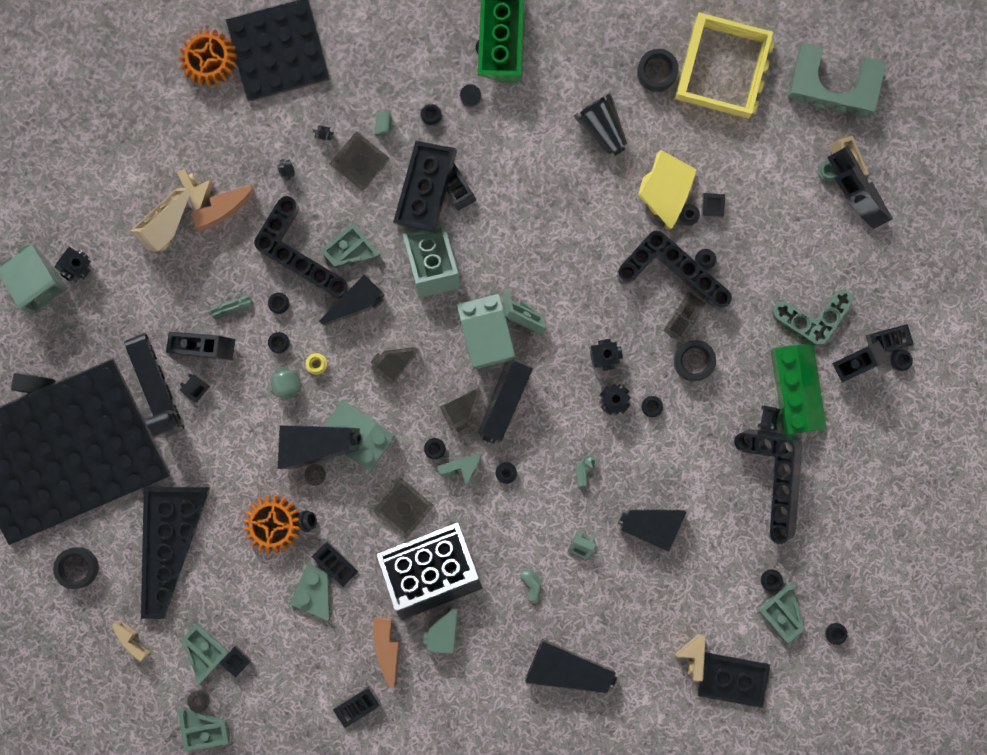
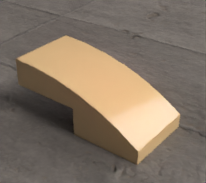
[112,620,150,662]

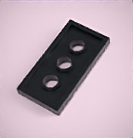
[393,141,457,233]

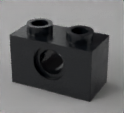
[832,341,889,383]

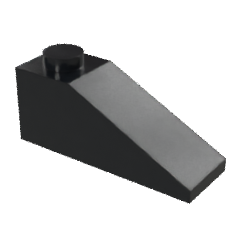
[319,275,384,326]
[166,331,236,361]

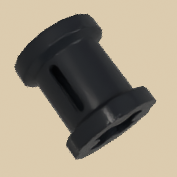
[758,405,781,431]

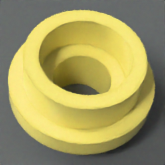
[305,353,327,375]

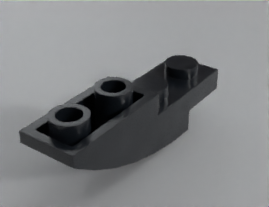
[827,146,893,229]

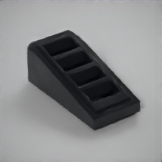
[446,163,476,211]
[866,324,914,352]
[311,541,359,587]
[333,685,382,728]

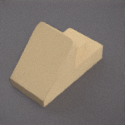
[177,168,214,210]
[675,634,705,681]

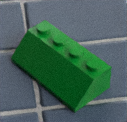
[478,0,526,82]
[770,344,827,435]

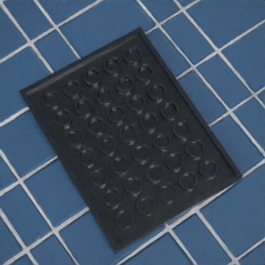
[0,358,170,545]

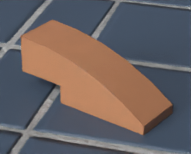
[191,185,255,232]
[373,617,399,687]

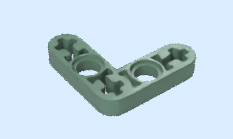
[772,290,853,345]

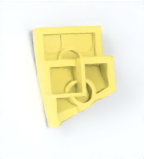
[638,150,696,230]

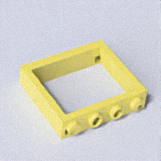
[675,12,775,119]

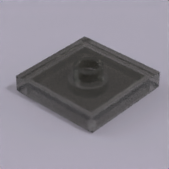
[329,131,390,192]
[373,478,435,539]

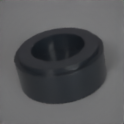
[460,84,481,107]

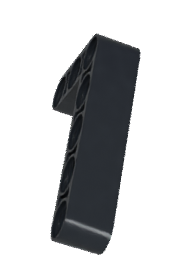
[254,196,350,299]
[617,230,732,310]
[124,333,185,438]
[734,429,802,544]

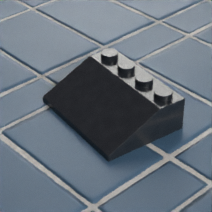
[377,523,483,620]

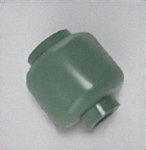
[270,367,301,400]

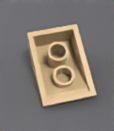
[130,188,191,252]

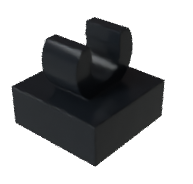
[180,374,211,403]

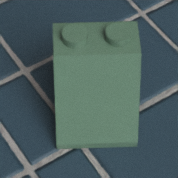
[0,245,68,314]

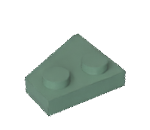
[320,223,380,268]
[502,289,547,335]
[290,563,330,621]
[758,582,805,643]
[181,622,229,684]
[178,708,230,752]

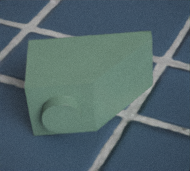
[423,607,458,654]

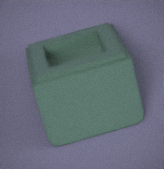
[374,110,392,136]

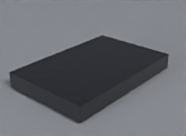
[697,652,770,708]

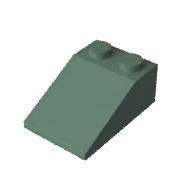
[402,223,461,298]
[457,294,516,370]
[324,399,396,472]

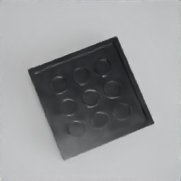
[226,0,330,102]

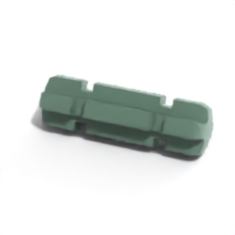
[210,295,253,319]

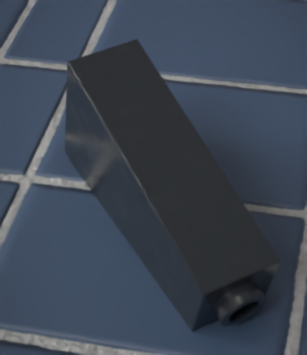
[478,360,533,444]
[277,425,362,470]
[525,639,617,693]

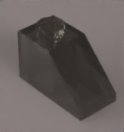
[663,292,706,342]
[371,347,419,385]
[440,388,481,433]

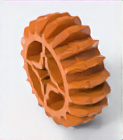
[179,28,237,88]
[243,495,301,554]

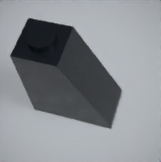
[618,509,687,552]

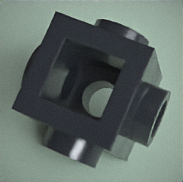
[54,246,91,283]
[589,339,623,371]
[599,384,631,416]

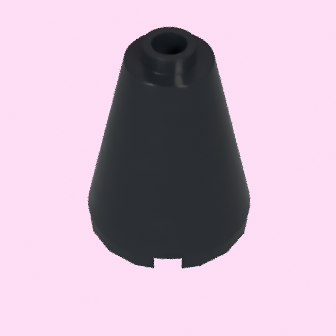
[573,93,627,156]

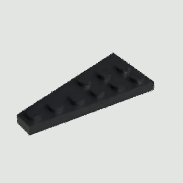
[141,487,211,619]

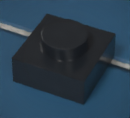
[701,193,725,217]
[220,646,252,678]

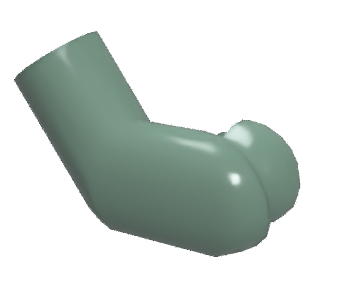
[576,456,597,486]
[520,570,541,601]

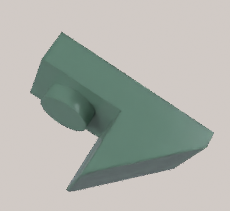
[437,454,481,485]

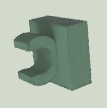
[568,530,596,560]

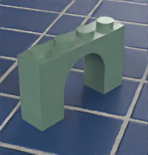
[787,43,886,118]

